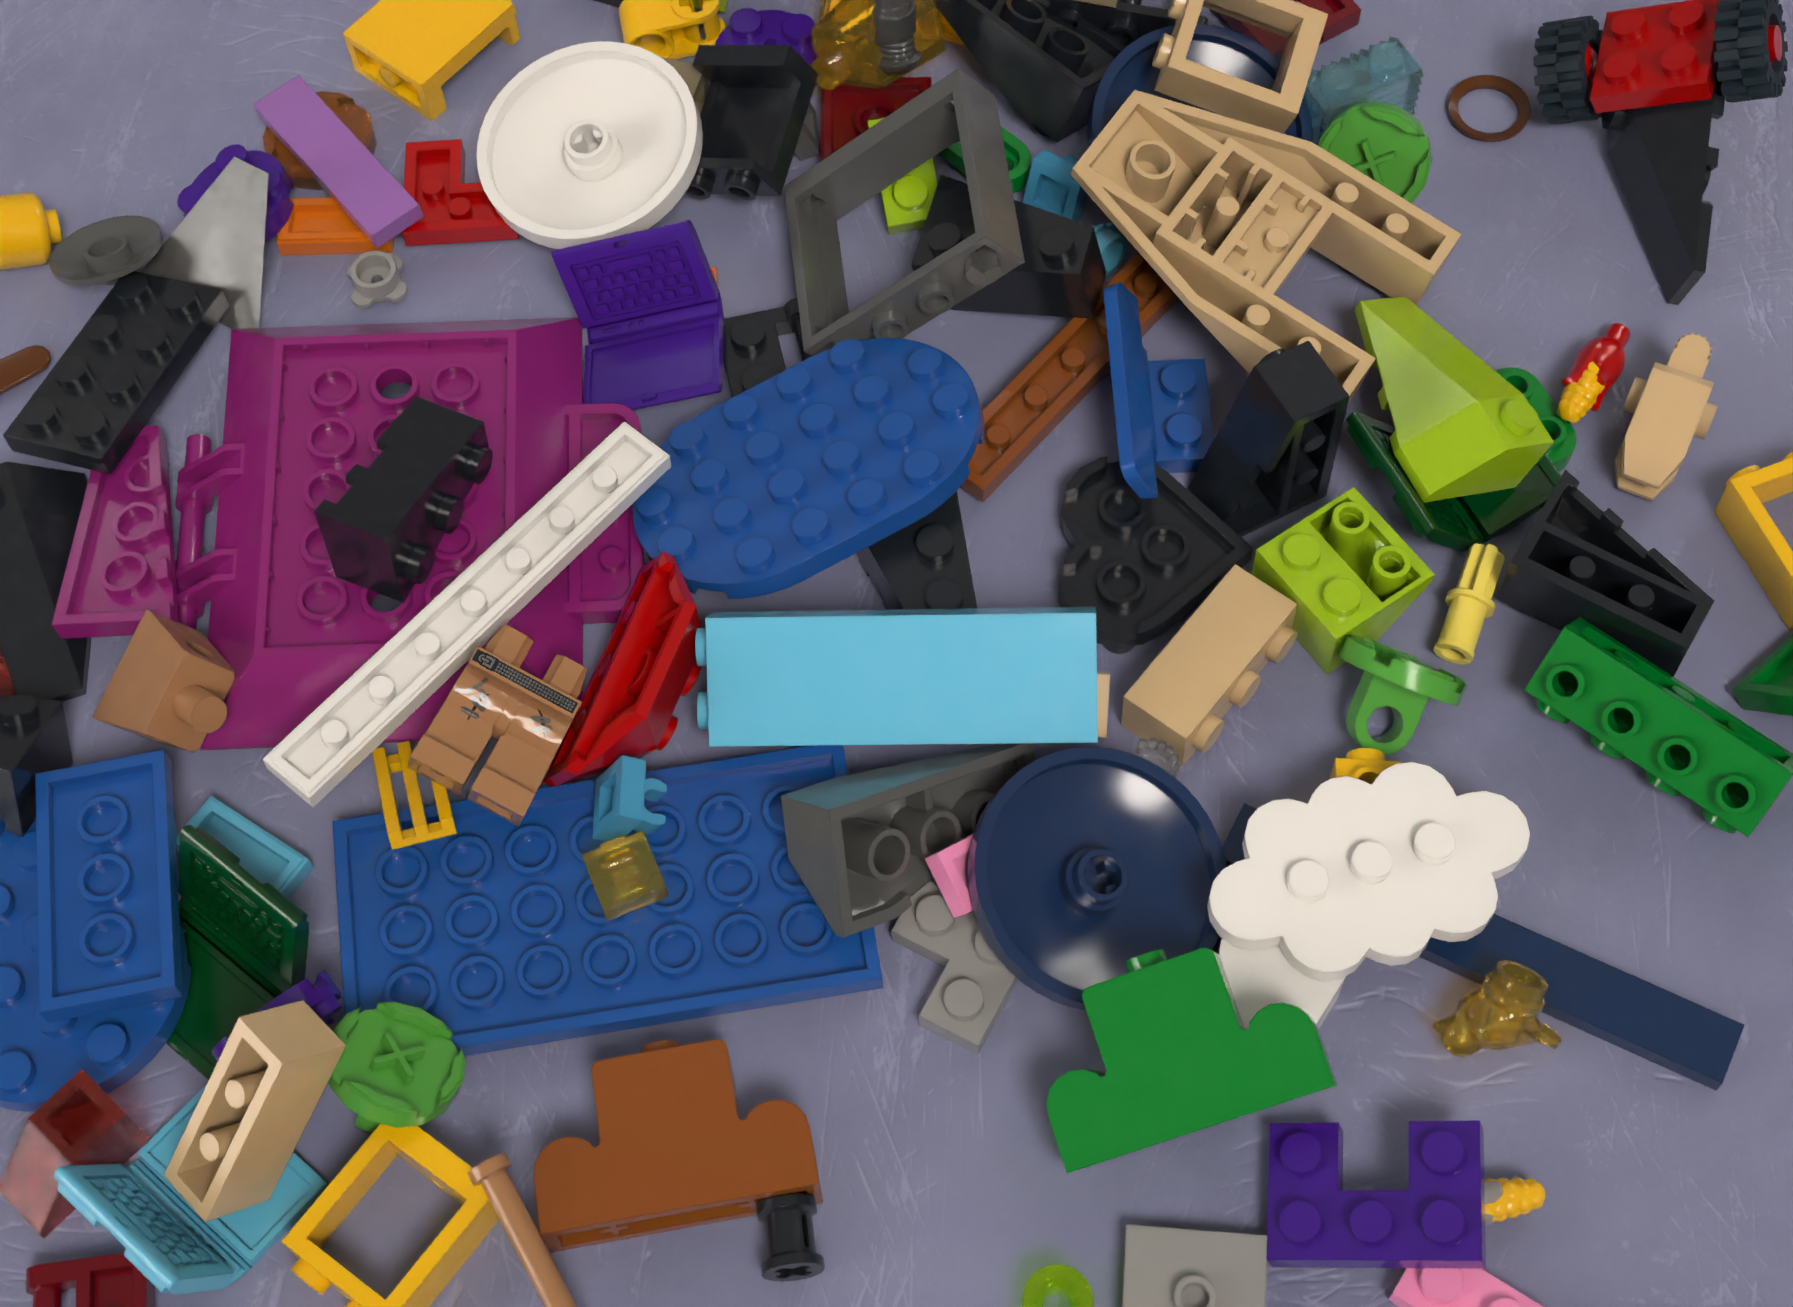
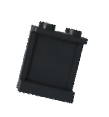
[685,45,819,200]

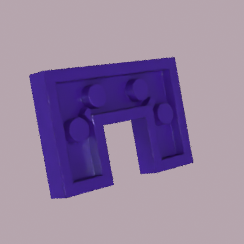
[1267,1120,1486,1269]

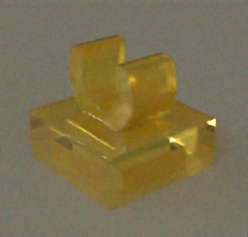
[582,831,669,921]

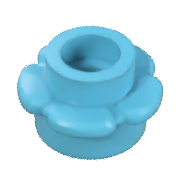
[1091,223,1127,277]

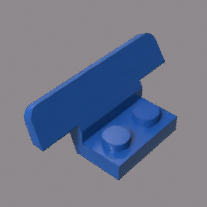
[1103,282,1214,498]

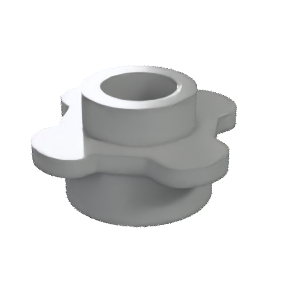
[347,251,408,309]

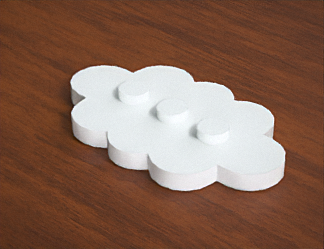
[1207,762,1530,981]

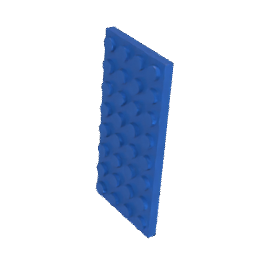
[332,745,883,1056]

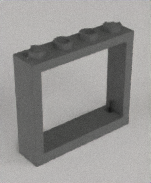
[784,68,1025,356]

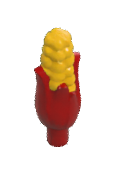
[1556,323,1631,423]

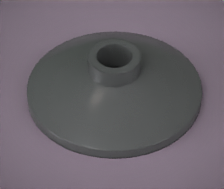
[49,216,163,285]

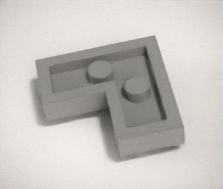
[891,881,1019,1054]

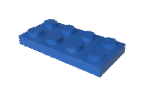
[35,749,183,1023]

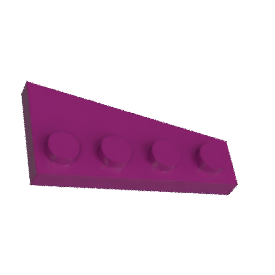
[52,425,179,639]

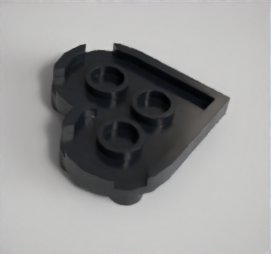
[1058,456,1253,654]

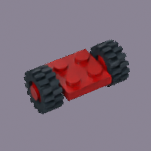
[1533,0,1788,125]

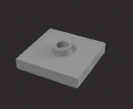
[1122,1224,1267,1307]

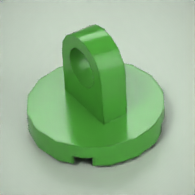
[1318,101,1432,203]
[1339,634,1467,756]
[328,1002,466,1134]

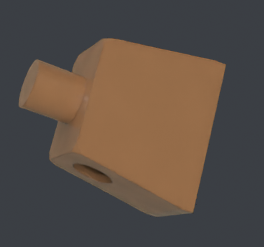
[92,609,235,753]

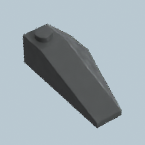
[781,743,1035,938]

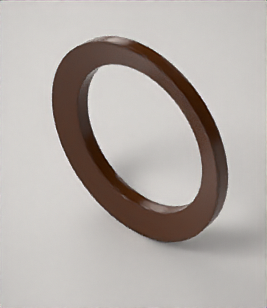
[1448,75,1530,142]

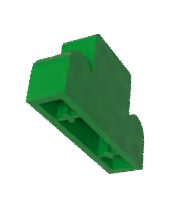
[1046,948,1338,1173]

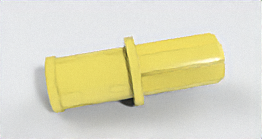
[1433,543,1505,665]

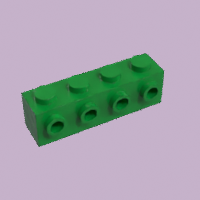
[1524,617,1793,837]

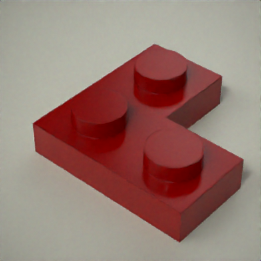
[402,139,519,246]

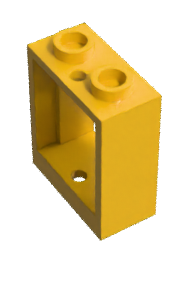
[1714,452,1793,630]
[281,1124,499,1307]

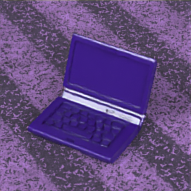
[551,220,724,411]

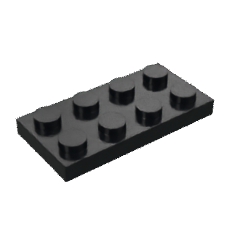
[3,271,230,474]

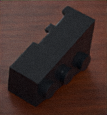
[1187,340,1350,537]
[1497,469,1714,677]
[857,491,977,610]

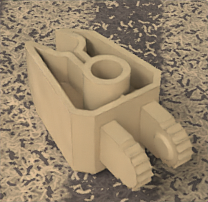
[1615,332,1718,501]

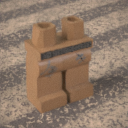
[407,625,587,827]

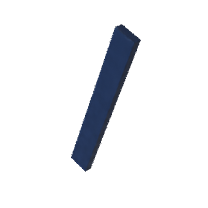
[1222,803,1744,1091]

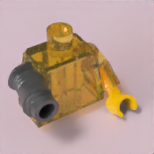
[811,0,946,90]

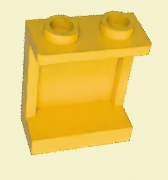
[343,0,520,121]

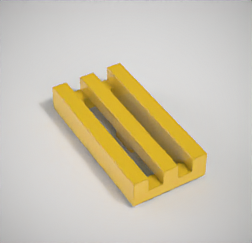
[372,741,457,850]

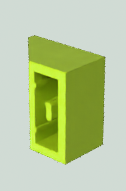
[1251,487,1435,674]

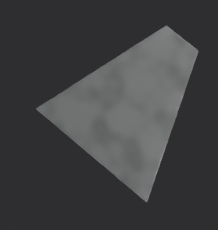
[141,157,269,329]

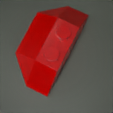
[543,551,702,786]

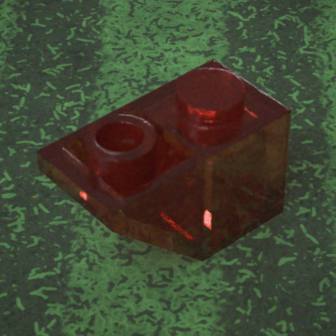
[0,1069,150,1238]

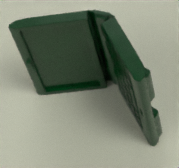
[1346,412,1561,552]
[166,825,309,1080]

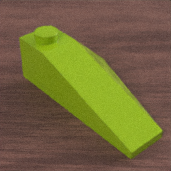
[1355,296,1554,503]

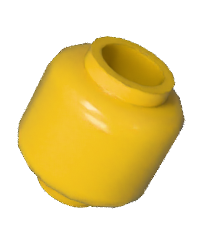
[0,192,62,270]

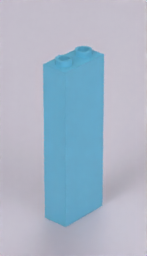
[695,607,1098,747]

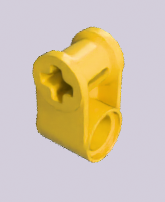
[619,0,726,60]

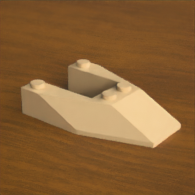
[1071,90,1462,406]

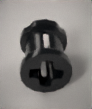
[756,1194,825,1282]

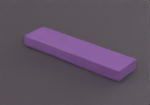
[253,75,424,248]

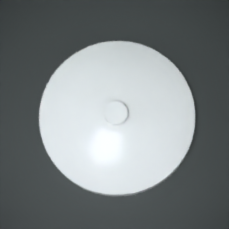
[476,41,703,249]

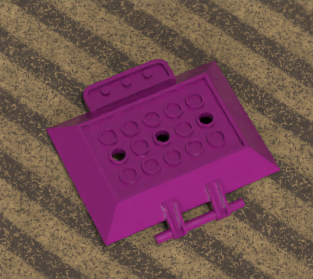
[175,317,644,751]

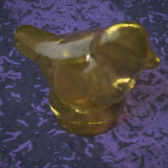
[1433,960,1562,1057]

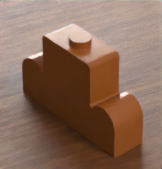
[533,1039,823,1253]

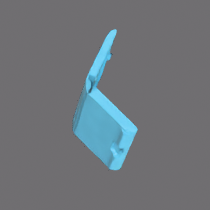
[54,1084,328,1295]

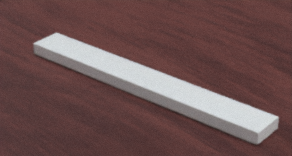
[263,422,671,808]

